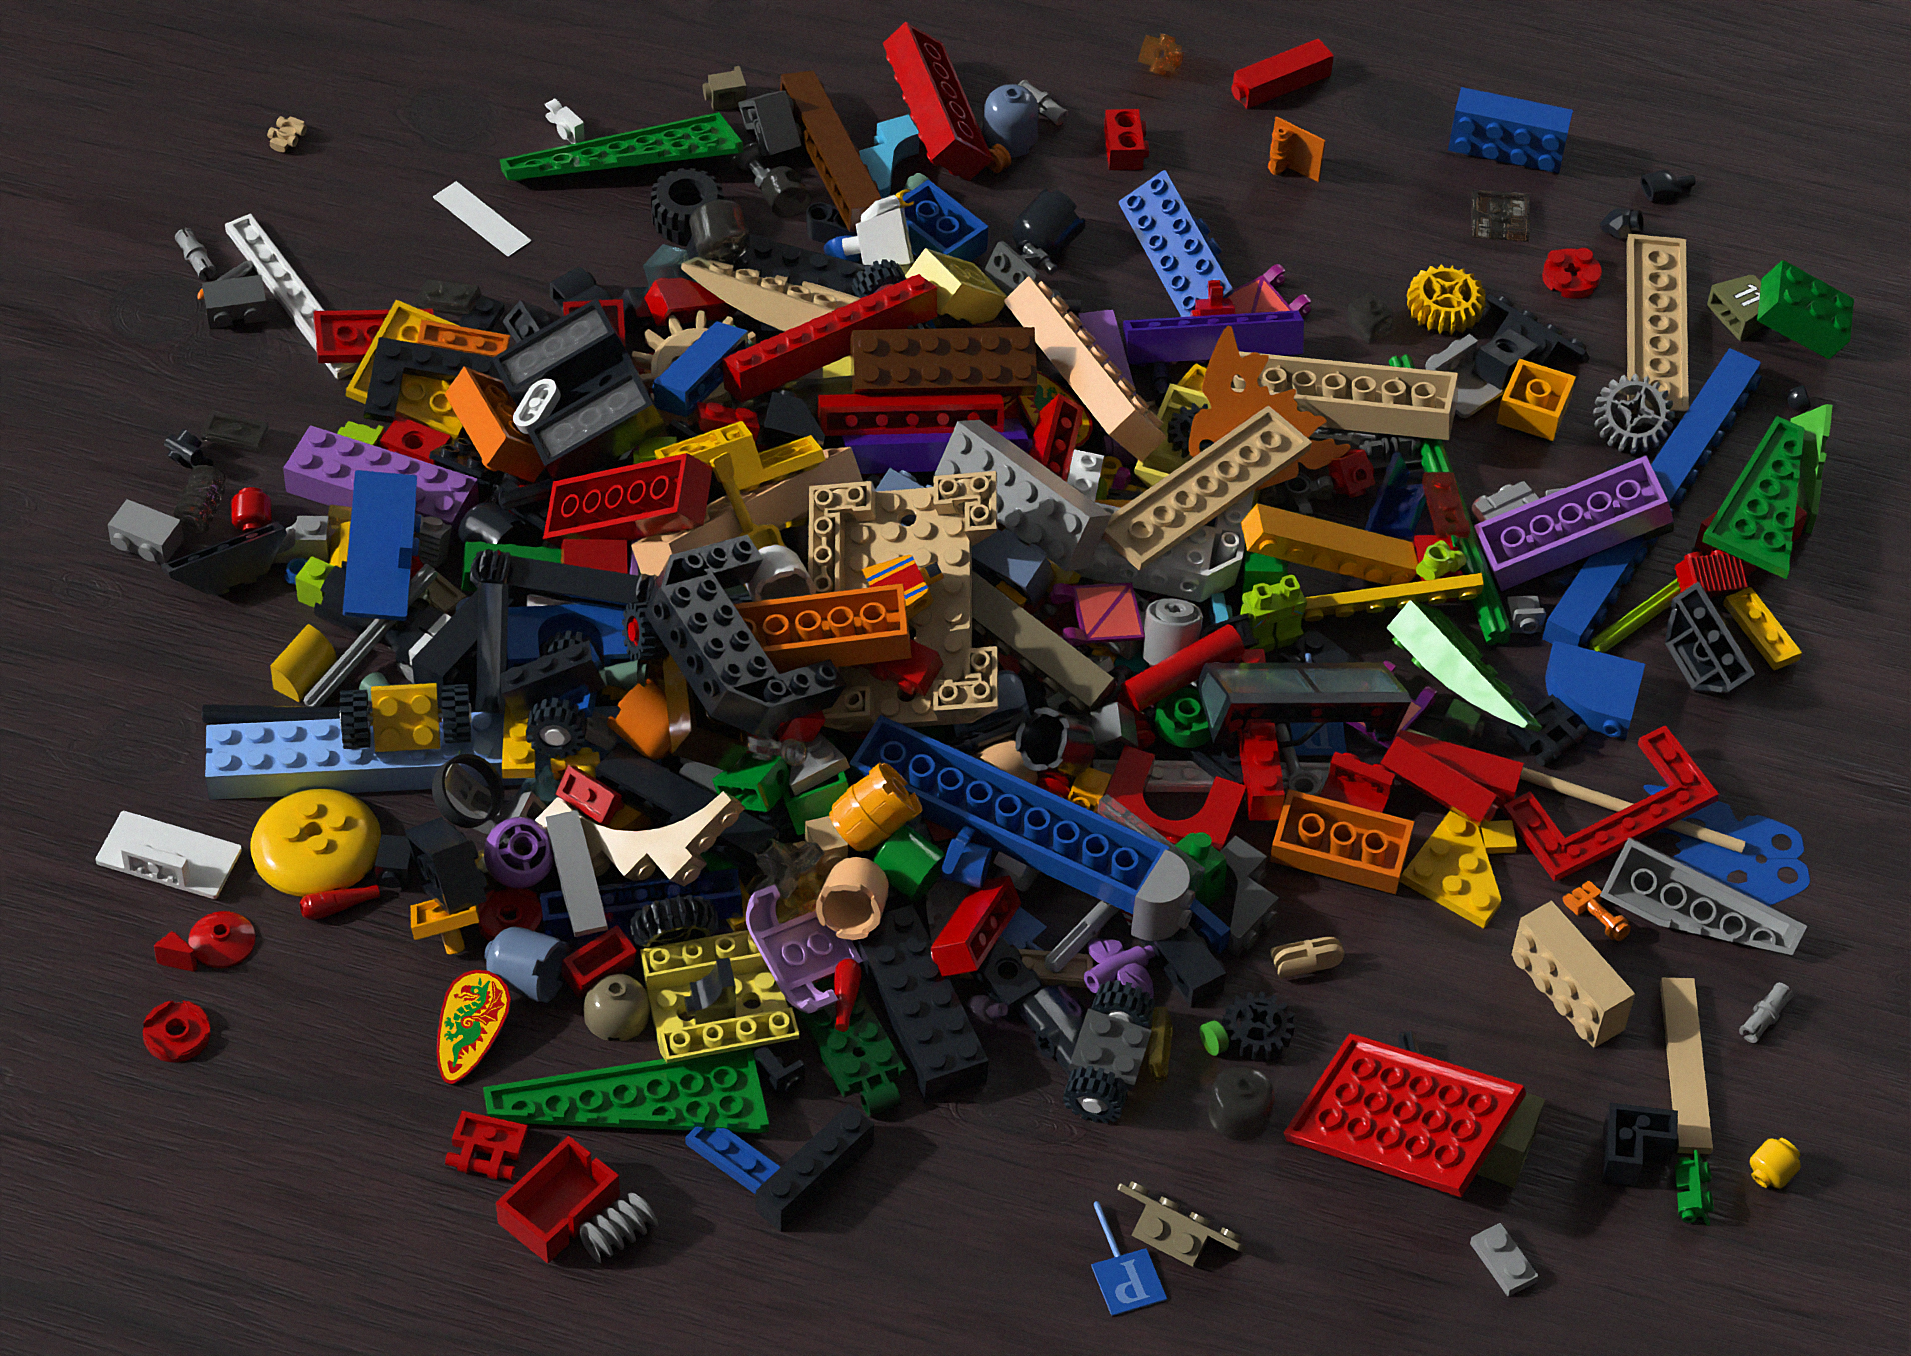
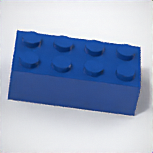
[1448,87,1573,173]

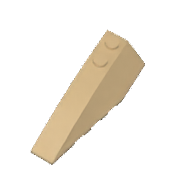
[681,257,860,331]

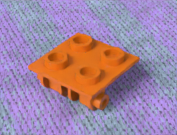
[1268,116,1326,182]

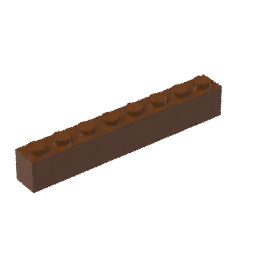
[780,70,883,232]

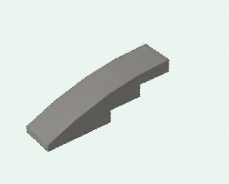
[545,810,608,937]

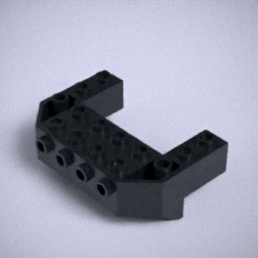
[645,534,847,740]

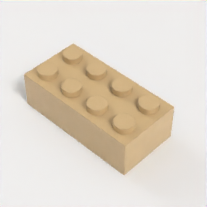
[1511,900,1635,1048]

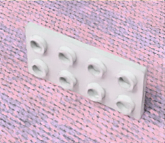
[96,811,242,899]

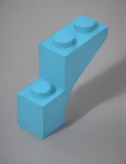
[859,115,919,198]

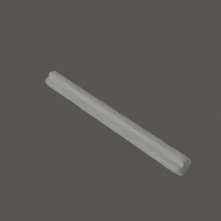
[303,564,438,707]

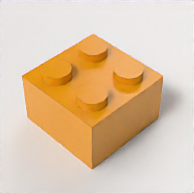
[1497,359,1576,441]

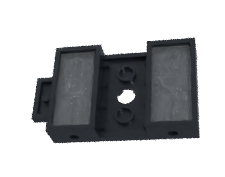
[492,298,668,481]

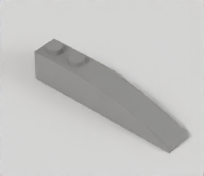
[1600,837,1807,955]

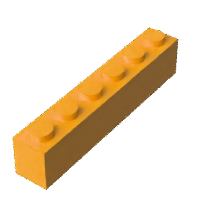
[1241,503,1418,586]

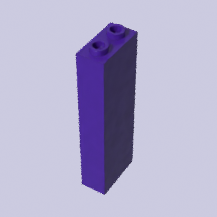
[838,418,1033,474]

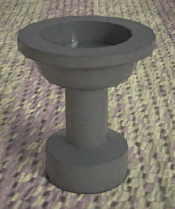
[731,142,778,191]

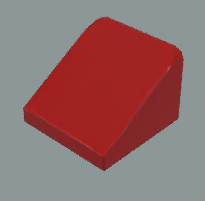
[154,931,197,972]

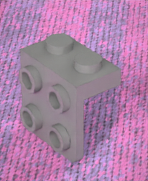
[1425,334,1505,418]

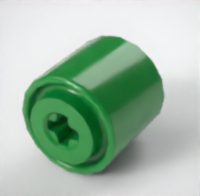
[874,825,946,902]

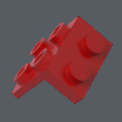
[1319,751,1395,813]

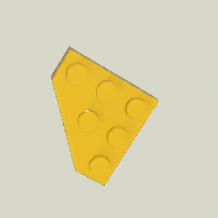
[1400,811,1502,929]

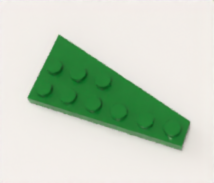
[1702,416,1804,579]

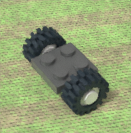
[1063,980,1155,1123]

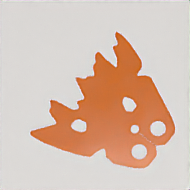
[1189,326,1351,491]

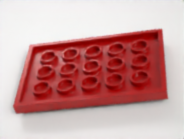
[1284,1033,1526,1197]

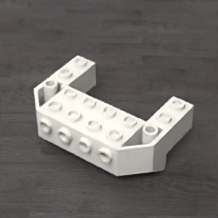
[1067,449,1254,602]

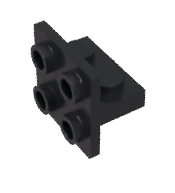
[429,438,497,501]

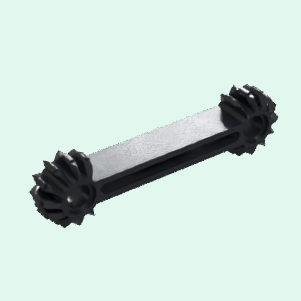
[470,549,658,611]

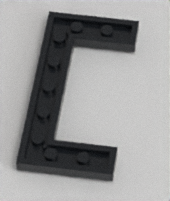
[363,337,502,423]

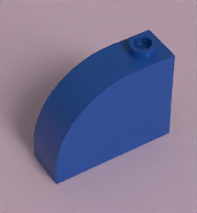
[1545,641,1645,740]

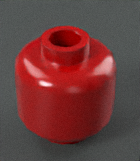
[231,487,272,534]

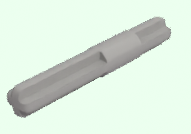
[1044,900,1120,973]

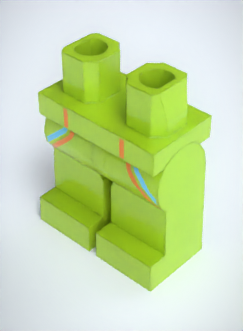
[1240,574,1307,653]

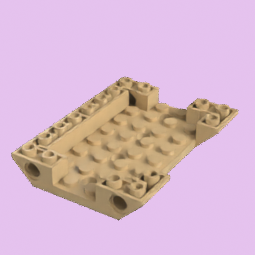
[808,471,999,732]

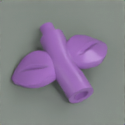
[1084,938,1155,998]

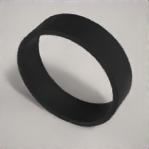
[432,754,504,828]

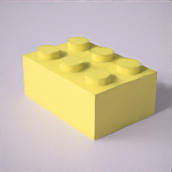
[905,248,1008,326]

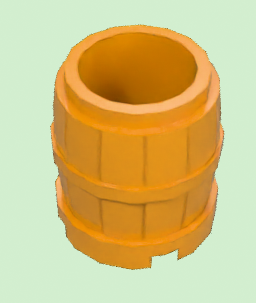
[829,762,922,852]

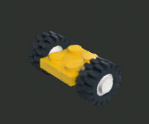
[340,683,472,752]

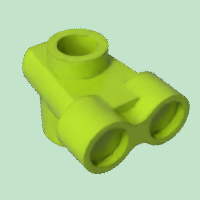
[1416,540,1466,581]

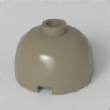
[583,973,650,1041]

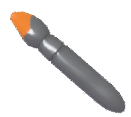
[198,260,254,300]

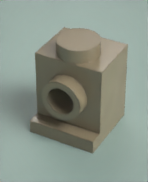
[702,66,746,111]

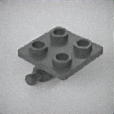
[983,241,1057,321]

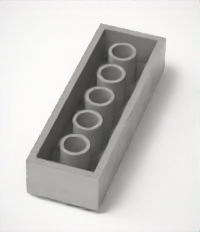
[934,420,1112,571]

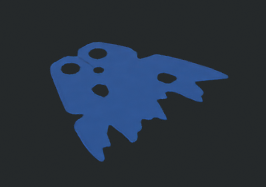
[1643,785,1810,906]

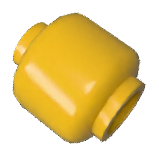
[1750,1138,1801,1189]

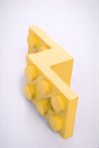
[654,421,826,492]

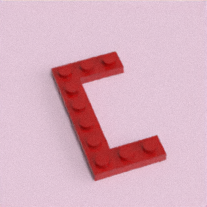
[1503,725,1719,882]

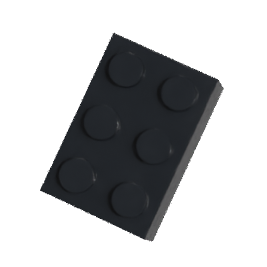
[404,817,488,915]

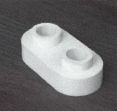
[513,379,561,434]

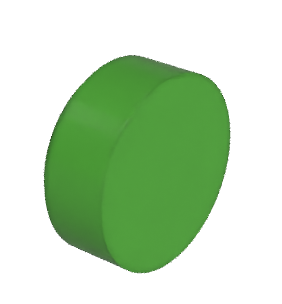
[1200,1020,1229,1056]

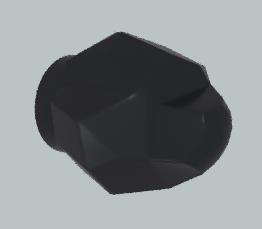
[1600,207,1644,242]

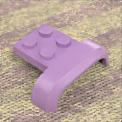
[746,884,862,1013]

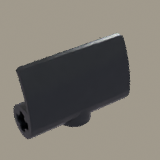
[1016,984,1087,1076]

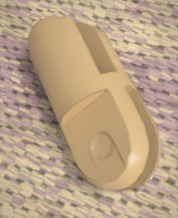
[1270,937,1345,979]

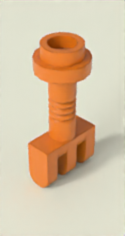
[1563,881,1631,941]

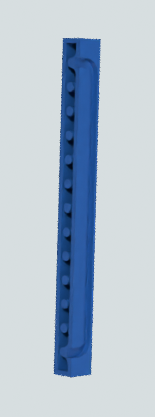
[1543,348,1762,647]

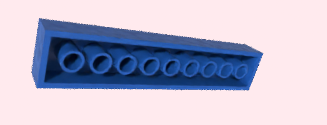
[849,715,1170,914]

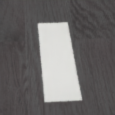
[433,181,532,257]

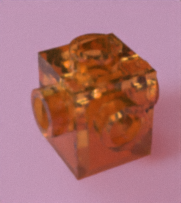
[1138,33,1184,76]

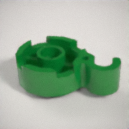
[1155,686,1219,748]

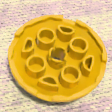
[250,789,381,897]

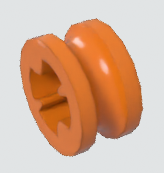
[987,144,1011,173]

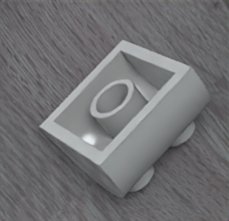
[1131,849,1195,941]

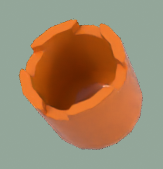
[607,678,676,760]

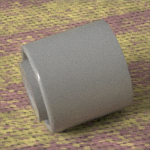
[1142,599,1203,665]

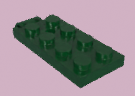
[792,976,906,1117]

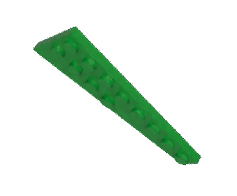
[500,112,744,181]
[483,1047,769,1133]

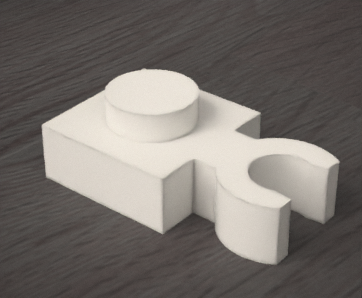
[545,99,584,144]

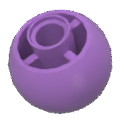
[484,817,554,889]

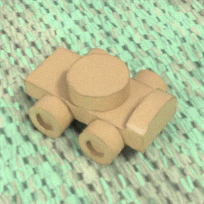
[267,116,307,153]

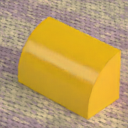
[270,624,337,702]

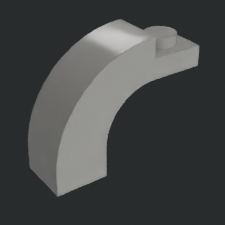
[445,764,547,834]

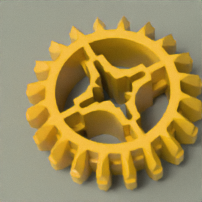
[1407,264,1486,335]

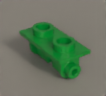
[1675,1150,1714,1226]

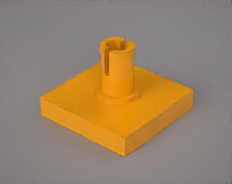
[411,900,479,954]

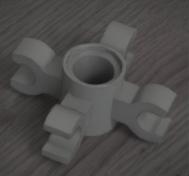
[1259,472,1334,516]

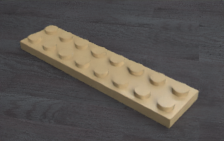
[1627,234,1689,419]
[1102,405,1312,571]

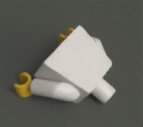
[842,189,915,275]

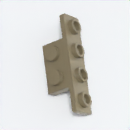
[1117,1181,1246,1267]

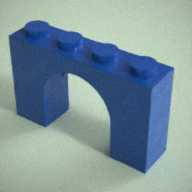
[506,604,635,670]

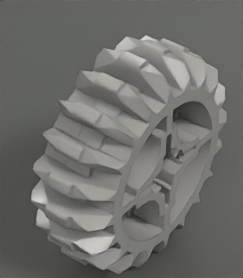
[1593,374,1675,455]

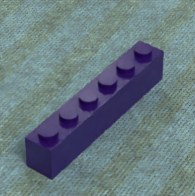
[1123,310,1304,367]

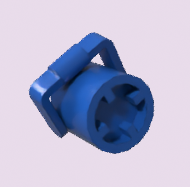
[942,825,992,889]

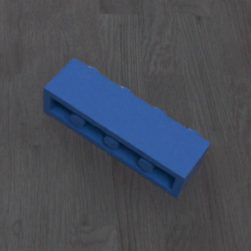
[652,321,749,418]

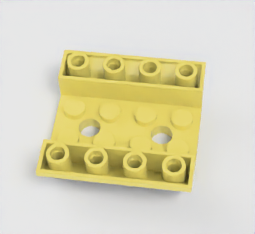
[640,930,799,1063]

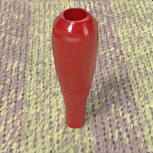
[300,885,380,920]
[834,958,862,1032]

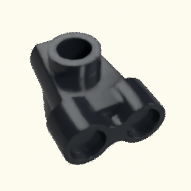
[164,429,213,474]

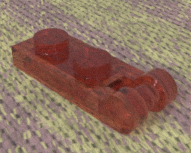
[1422,472,1470,539]

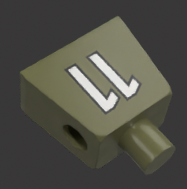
[1707,275,1765,341]

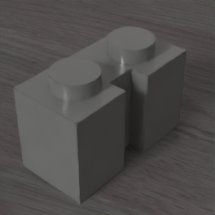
[202,275,269,329]

